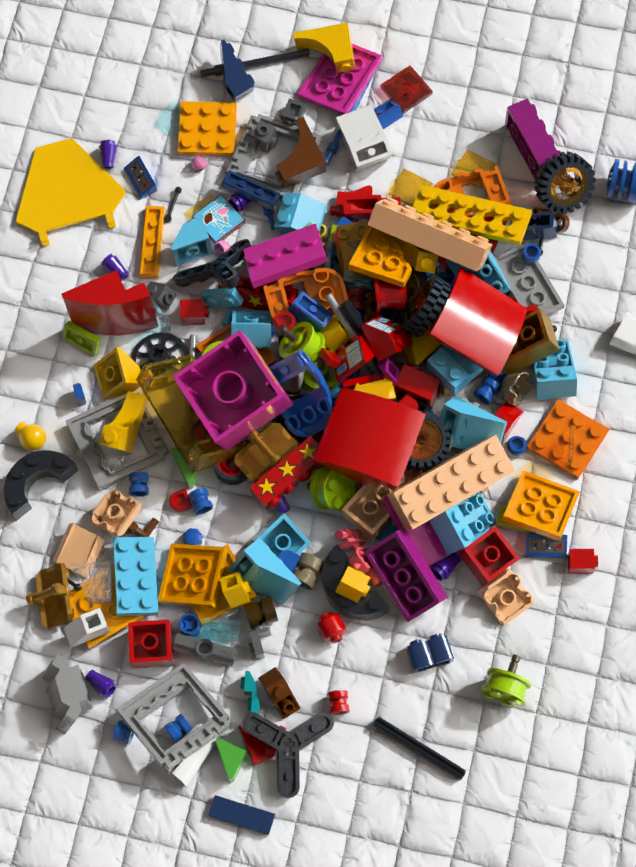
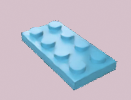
[113,537,158,616]

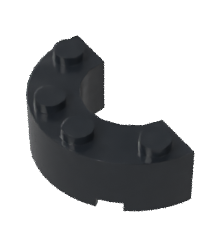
[4,450,79,521]
[322,544,389,621]

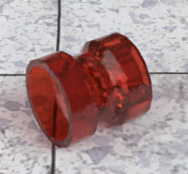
[346,288,366,310]

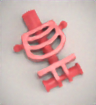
[335,529,383,588]

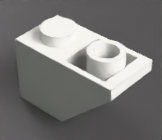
[64,608,110,647]

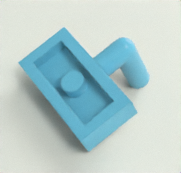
[200,287,244,327]

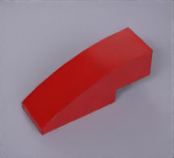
[343,195,401,220]

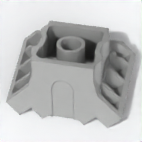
[42,654,93,734]

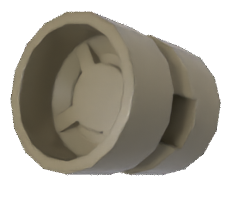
[292,552,324,590]

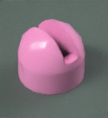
[192,154,208,171]
[214,240,230,256]

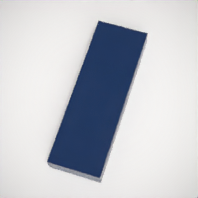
[220,170,280,210]
[208,795,276,835]

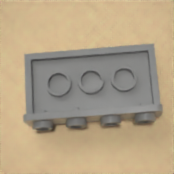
[493,242,565,316]

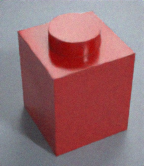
[180,299,209,326]
[568,549,598,574]

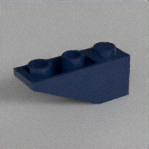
[220,39,255,102]

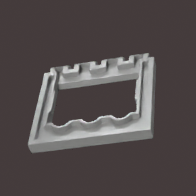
[225,114,322,199]
[66,392,170,490]
[116,663,231,770]

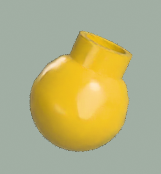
[14,421,47,451]

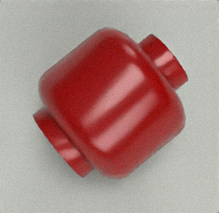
[316,612,346,644]

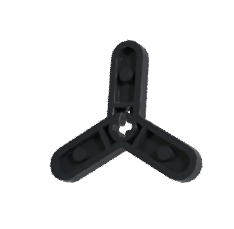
[173,239,252,289]
[241,712,334,798]

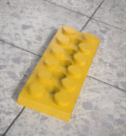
[413,185,532,246]

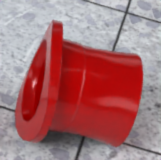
[375,278,407,314]

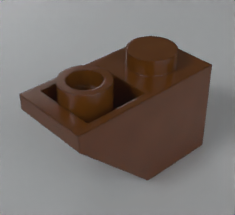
[258,667,301,719]

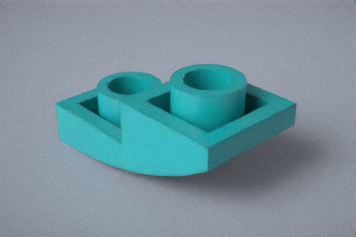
[241,671,260,715]

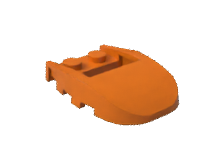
[431,165,512,217]
[263,268,348,332]

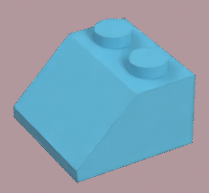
[274,193,327,235]
[171,218,212,266]
[231,310,272,349]
[426,346,483,396]
[251,512,311,556]

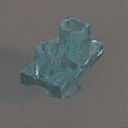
[201,618,240,642]

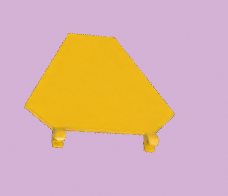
[16,138,126,246]

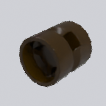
[243,596,278,629]

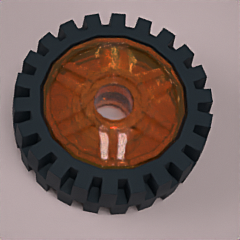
[406,411,451,473]

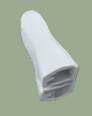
[609,312,636,355]
[156,724,218,788]

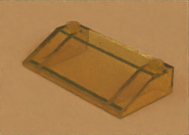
[136,354,247,473]

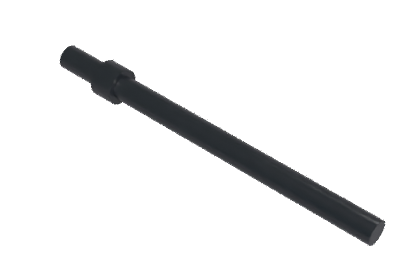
[200,49,310,77]

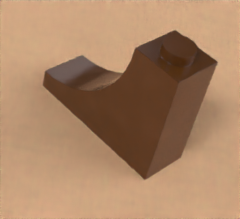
[275,116,326,188]

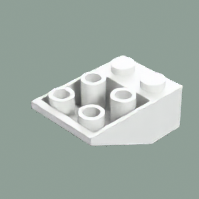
[336,105,393,171]

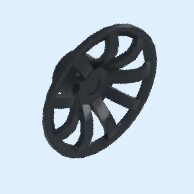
[131,332,189,388]

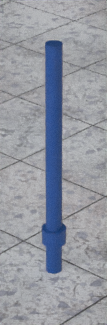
[324,74,374,166]

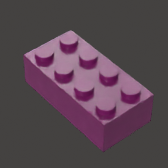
[505,98,560,180]
[364,527,448,623]

